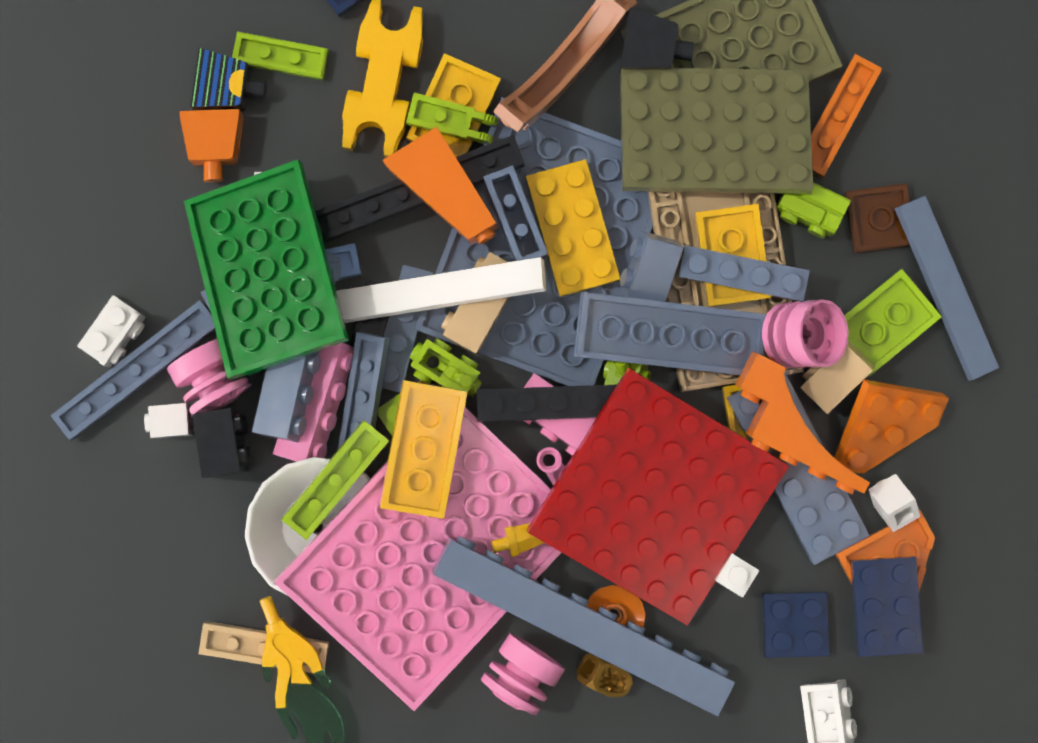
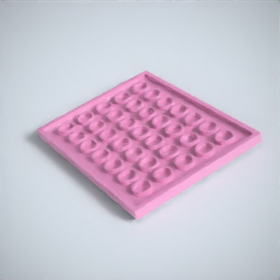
[274,407,562,711]

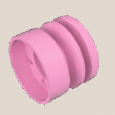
[762,299,849,368]
[167,339,252,414]
[481,633,565,716]

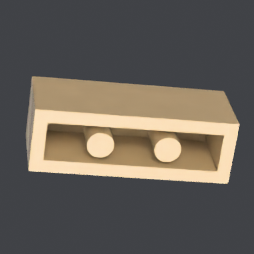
[441,252,510,356]

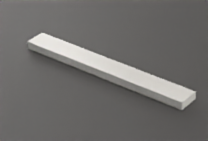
[336,257,546,323]

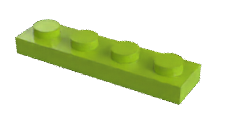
[281,419,389,540]

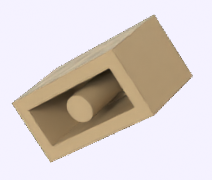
[800,340,875,414]

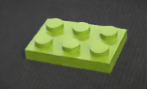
[844,269,942,377]

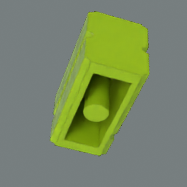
[777,182,851,239]

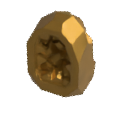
[576,653,633,697]

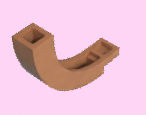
[493,0,638,133]

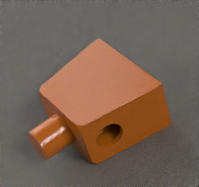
[180,109,244,182]

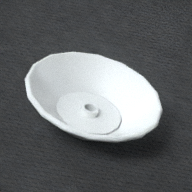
[245,457,370,596]

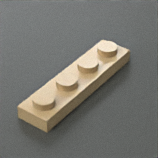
[198,621,330,675]

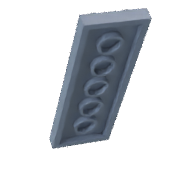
[574,292,767,375]
[727,372,870,565]

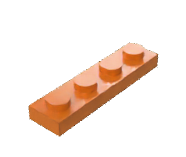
[811,54,883,178]

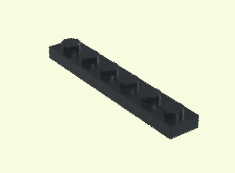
[476,383,668,422]

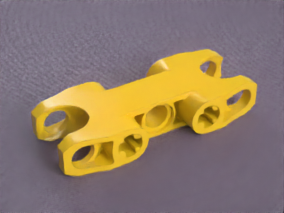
[342,0,423,158]

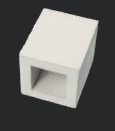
[144,403,194,439]
[868,474,920,532]
[714,553,759,598]

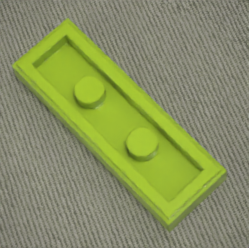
[232,31,329,81]

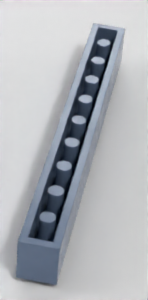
[432,536,735,716]

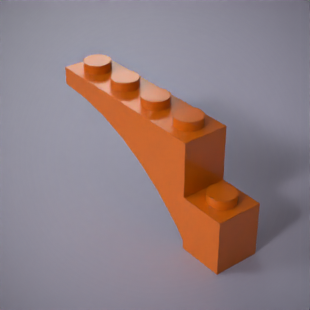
[735,351,870,494]

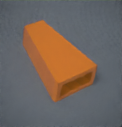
[383,127,499,245]

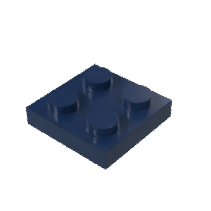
[762,592,829,658]

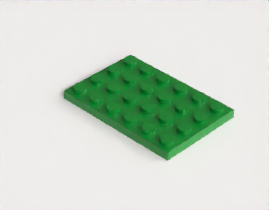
[184,159,349,380]

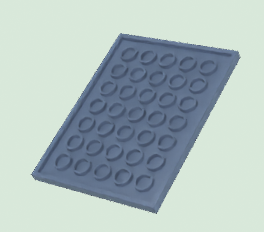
[415,97,653,386]

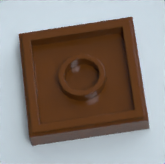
[844,183,910,254]

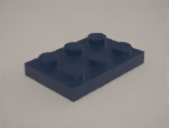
[850,556,923,657]

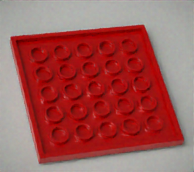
[526,367,789,626]

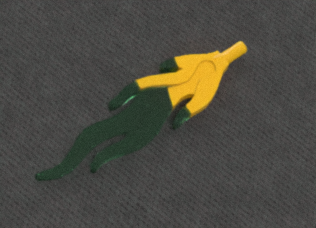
[259,596,345,743]

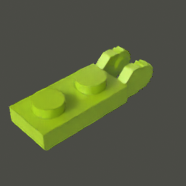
[406,93,498,144]

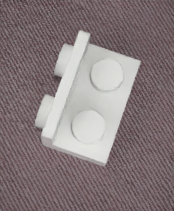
[77,295,146,368]
[800,679,857,743]

